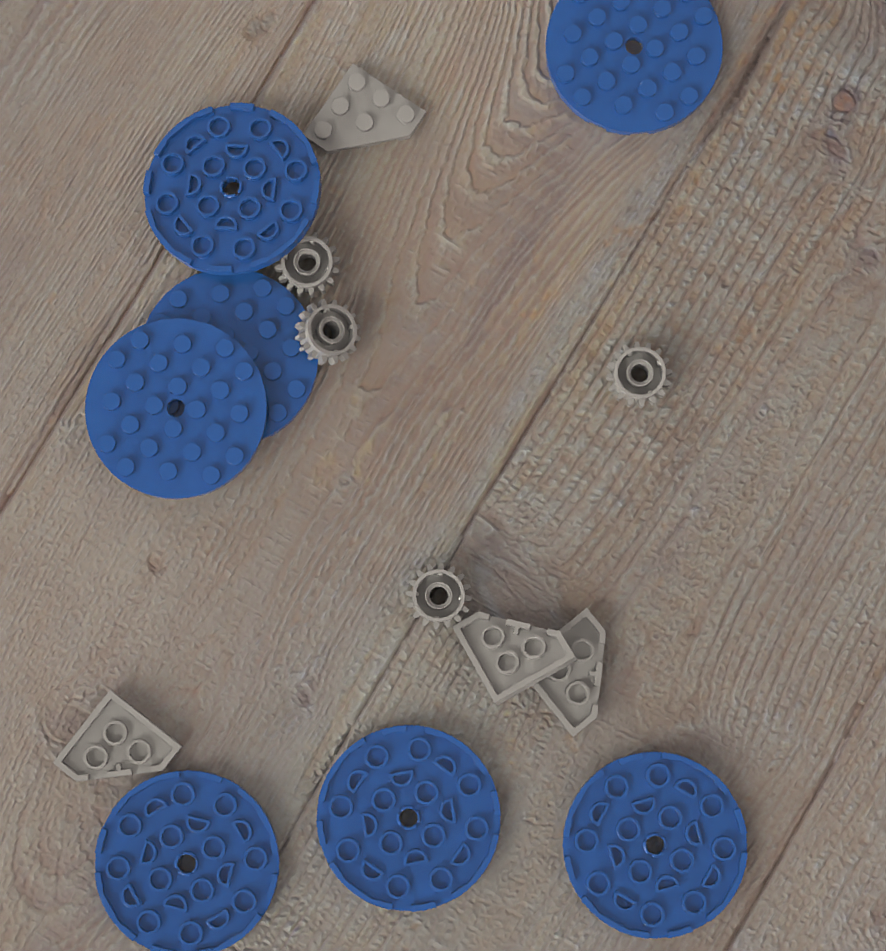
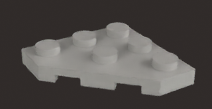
[304,64,426,154]
[533,608,606,737]
[452,611,577,706]
[53,690,183,782]

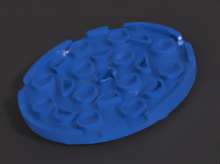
[545,0,723,135]
[143,103,322,275]
[146,271,318,440]
[85,318,268,500]
[316,725,501,912]
[562,752,748,939]
[95,770,280,951]

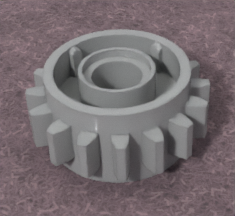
[275,232,341,298]
[294,299,361,366]
[606,341,672,408]
[406,563,472,630]

